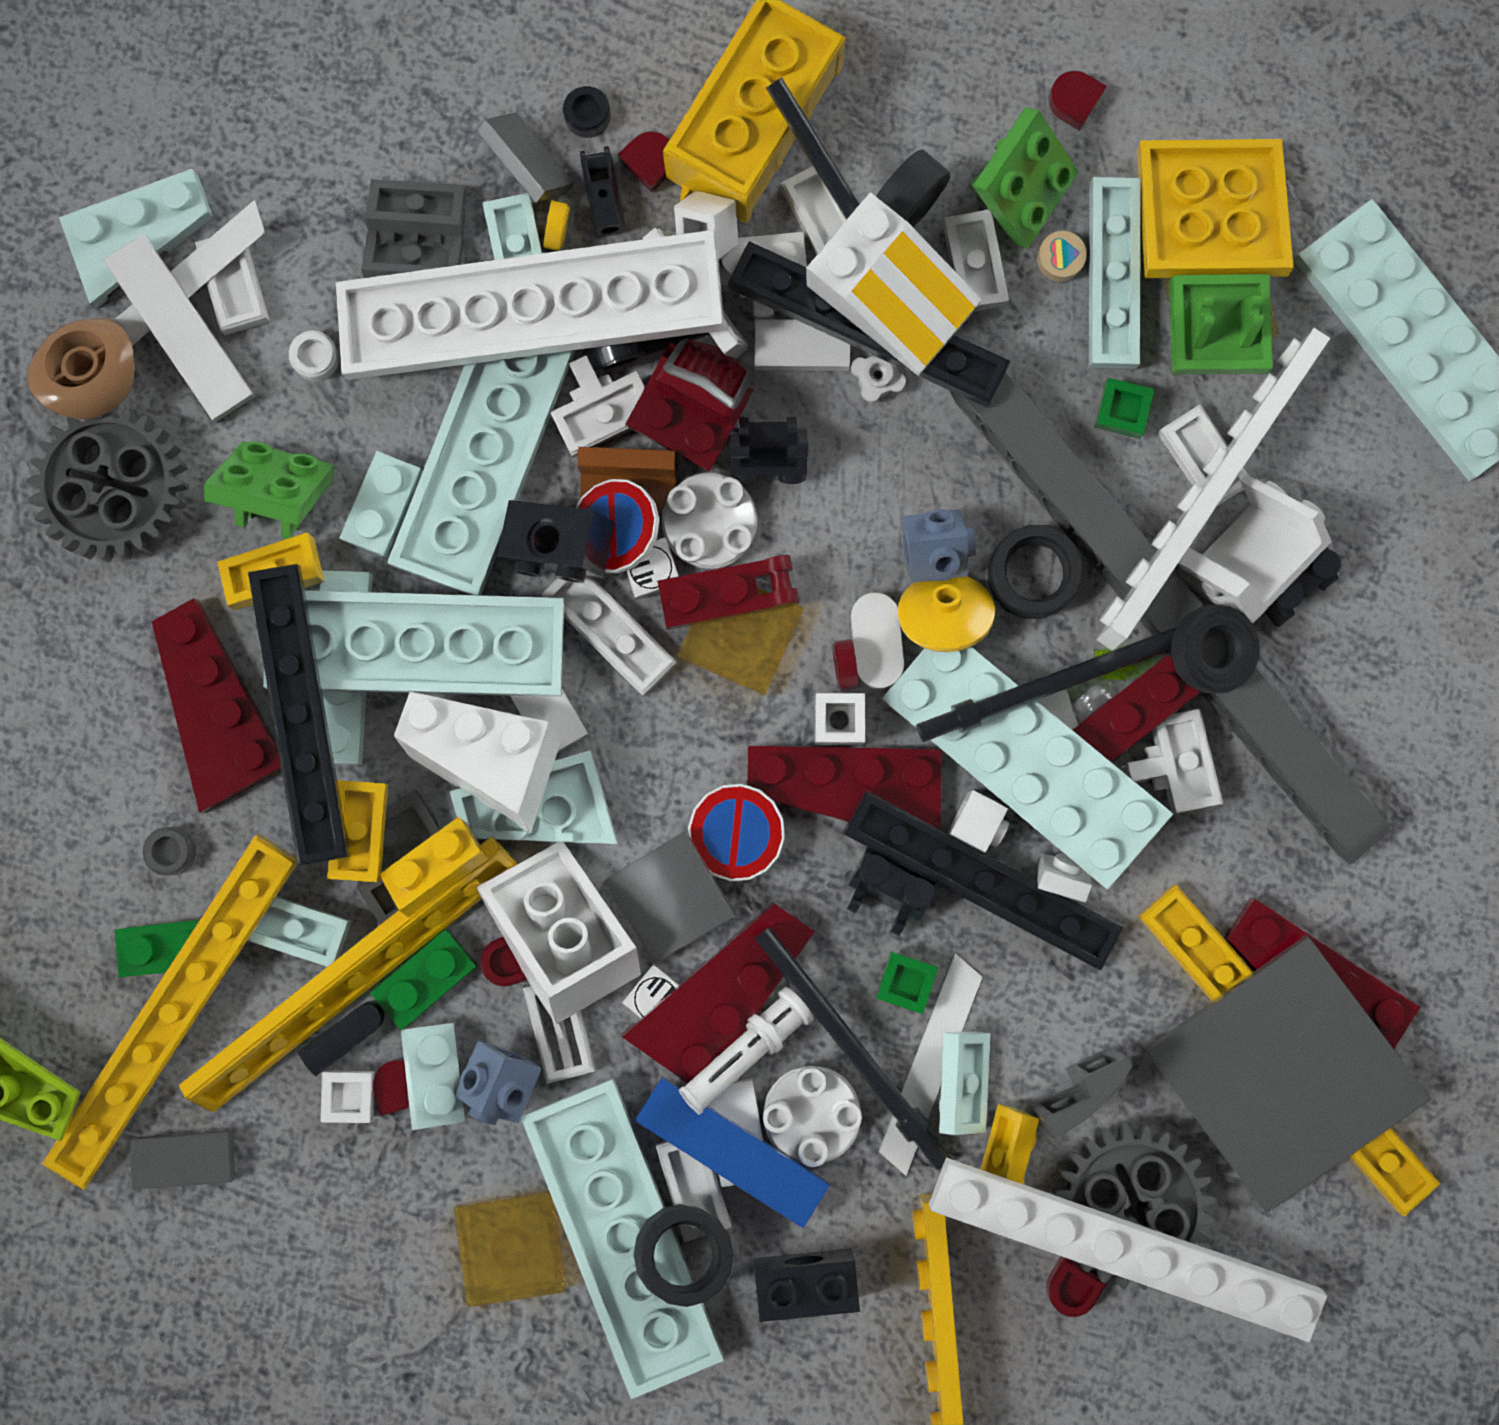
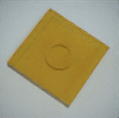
[677,587,804,697]
[453,1190,567,1307]

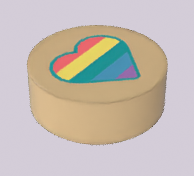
[1037,231,1087,282]

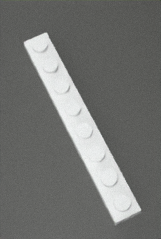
[1096,328,1330,651]
[929,1158,1327,1342]

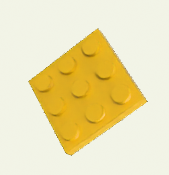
[1136,139,1294,278]

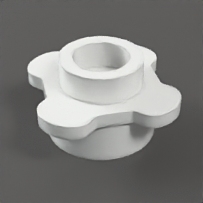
[851,356,906,402]

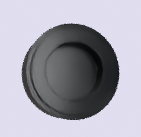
[563,86,611,138]
[594,341,645,370]

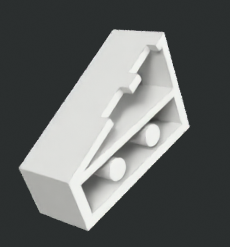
[394,691,560,833]

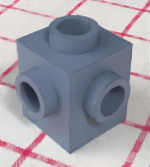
[902,509,976,583]
[455,1041,542,1125]

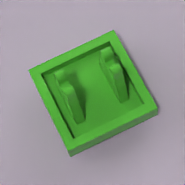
[968,108,1079,248]
[1169,274,1273,375]
[204,441,334,539]

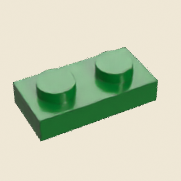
[115,920,200,978]
[370,929,479,1030]

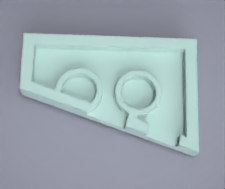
[59,169,213,309]
[450,751,618,844]

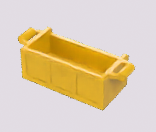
[663,0,846,224]

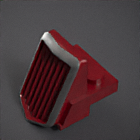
[625,339,753,472]

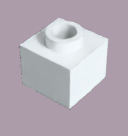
[674,191,738,260]
[815,693,865,745]
[947,790,1009,852]

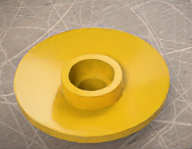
[898,576,995,652]

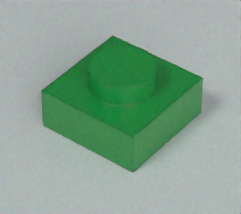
[1094,377,1155,439]
[875,951,938,1014]

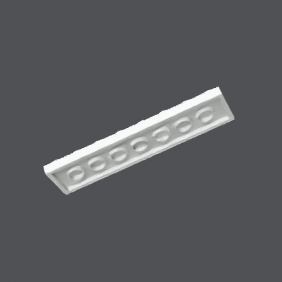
[336,230,725,380]

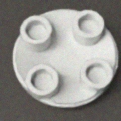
[662,473,757,569]
[763,1066,862,1167]

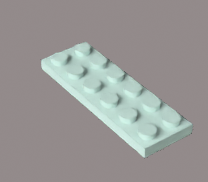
[1293,199,1499,481]
[387,350,576,596]
[263,591,564,697]
[882,647,1173,890]
[521,1077,724,1399]

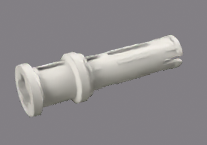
[679,987,814,1115]

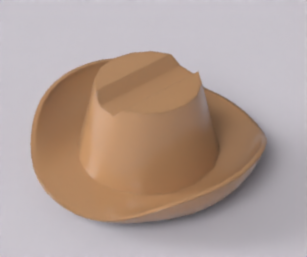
[27,318,135,419]

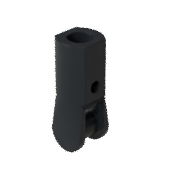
[579,146,626,237]
[297,1001,385,1077]

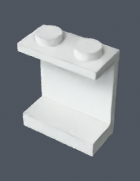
[1174,475,1332,623]

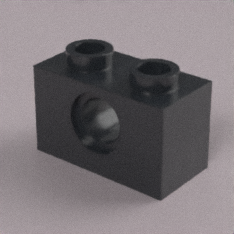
[497,500,615,583]
[754,1248,860,1322]

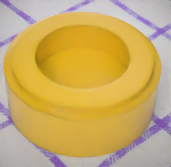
[543,200,570,251]

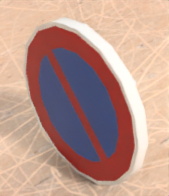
[576,479,659,574]
[688,784,785,881]

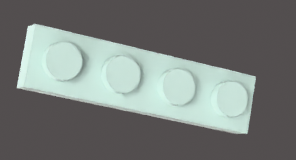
[1089,177,1140,369]
[320,570,373,765]

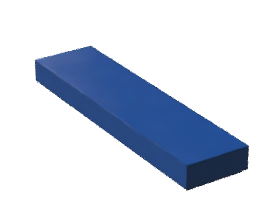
[635,1076,830,1228]

